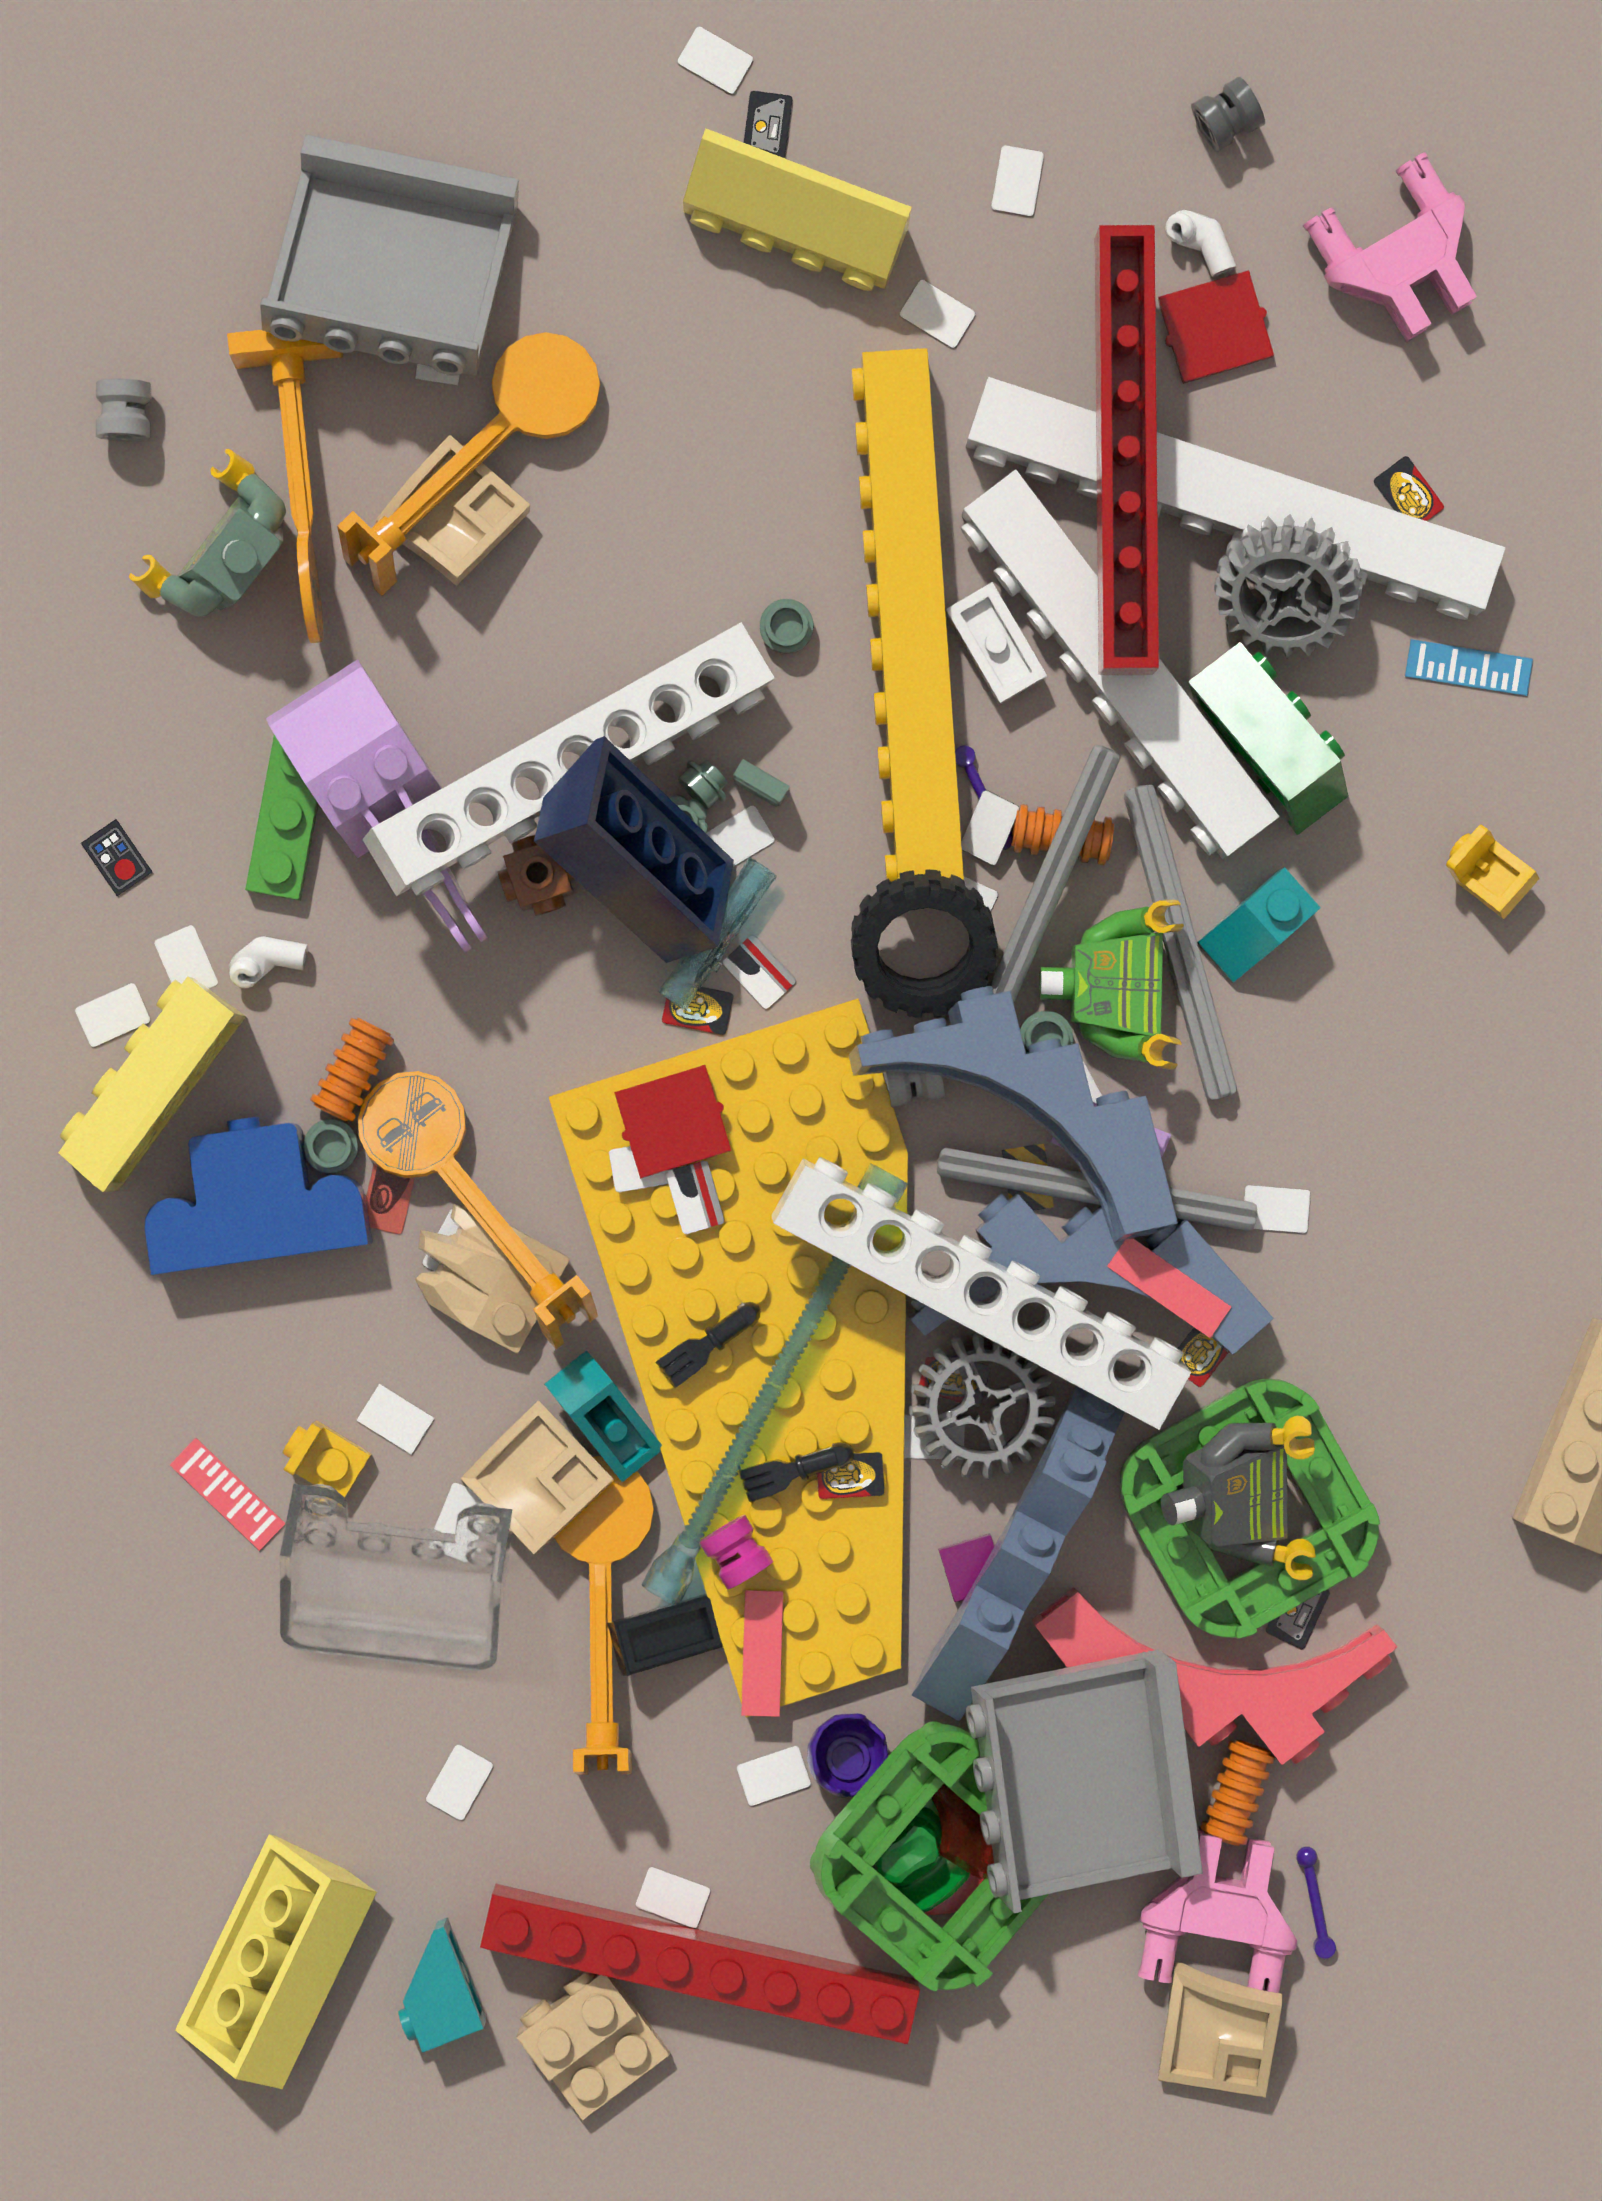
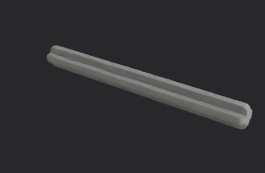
[990,745,1120,1004]
[1124,785,1237,1100]
[937,1148,1257,1231]

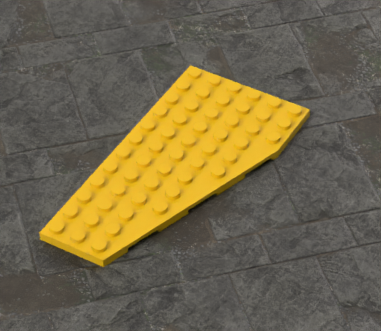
[549,998,908,1718]

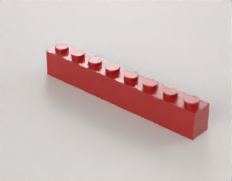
[1094,225,1159,675]
[480,1884,920,2044]

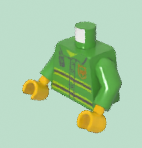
[1039,900,1184,1070]

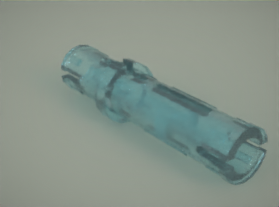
[657,857,777,1011]

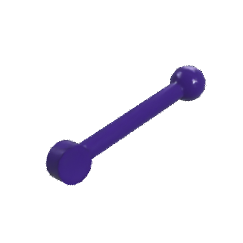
[955,745,1014,850]
[1296,1847,1336,1959]

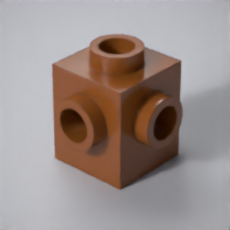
[497,835,575,916]

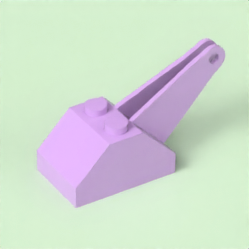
[266,659,488,953]

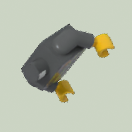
[1161,1416,1316,1580]

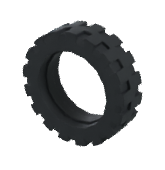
[851,869,998,1018]

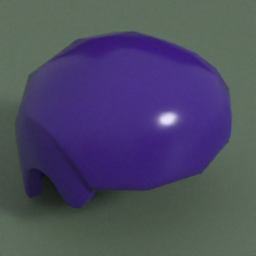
[807,1713,889,1798]

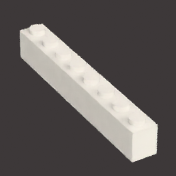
[961,469,1280,859]

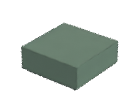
[733,759,790,807]

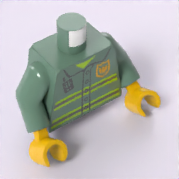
[129,449,286,617]

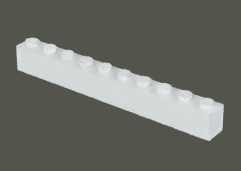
[965,377,1506,620]

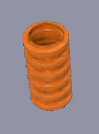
[1011,804,1114,865]
[310,1017,394,1122]
[1200,1740,1275,1846]

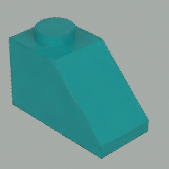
[1197,867,1321,983]
[544,1350,662,1482]
[398,1917,487,2053]

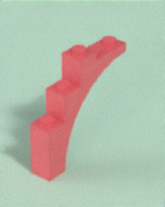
[1032,1587,1397,1765]

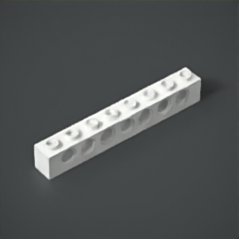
[362,622,775,897]
[771,1157,1191,1430]

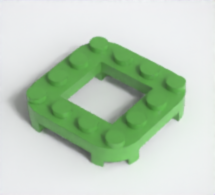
[1120,1379,1380,1639]
[810,1721,1049,1992]

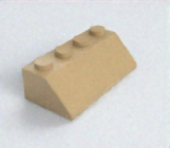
[1512,1318,1602,1555]

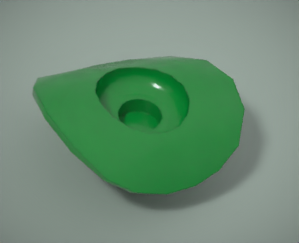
[872,1784,979,1913]

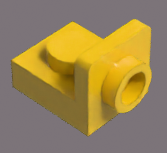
[282,1420,372,1502]

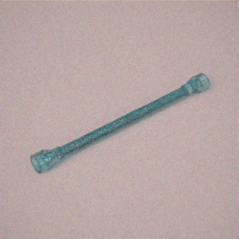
[641,1163,908,1605]

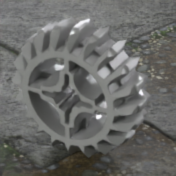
[1214,514,1363,659]
[909,1332,1056,1480]

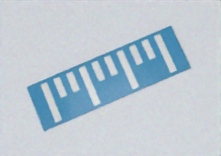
[1405,639,1533,696]

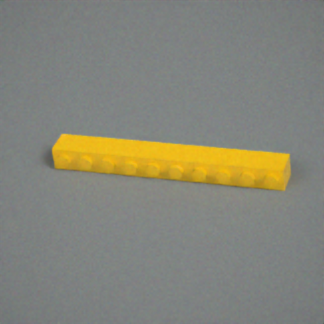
[851,348,964,882]

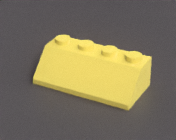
[683,128,912,291]
[58,976,247,1192]
[175,1834,377,2089]

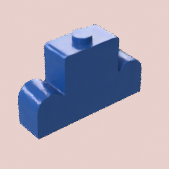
[145,1117,373,1275]

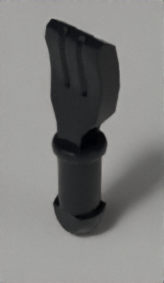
[656,1302,761,1388]
[739,1442,854,1502]

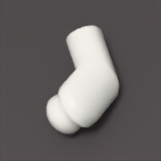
[1165,210,1237,277]
[229,936,308,988]

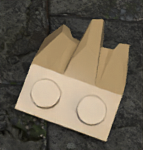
[415,1204,570,1354]

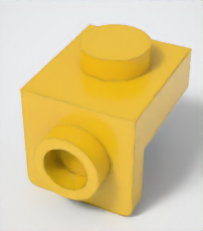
[1446,824,1540,919]

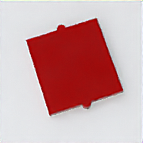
[1158,270,1274,384]
[614,1065,732,1179]

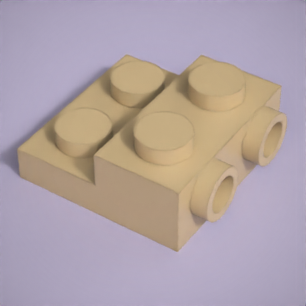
[516,1971,670,2120]

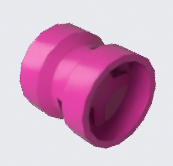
[699,1514,773,1590]

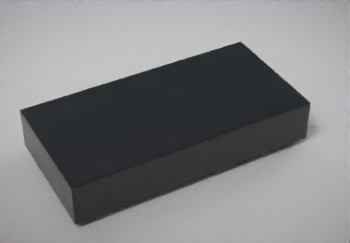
[607,1594,723,1676]

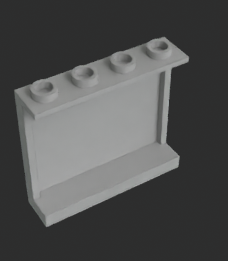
[260,134,519,376]
[966,1649,1203,1913]

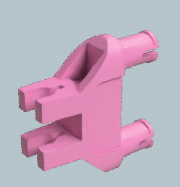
[1303,152,1477,342]
[1138,1828,1297,1993]

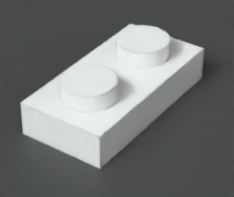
[945,582,1047,705]

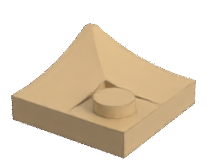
[375,435,530,586]
[460,1400,614,1556]
[1158,1962,1282,2098]

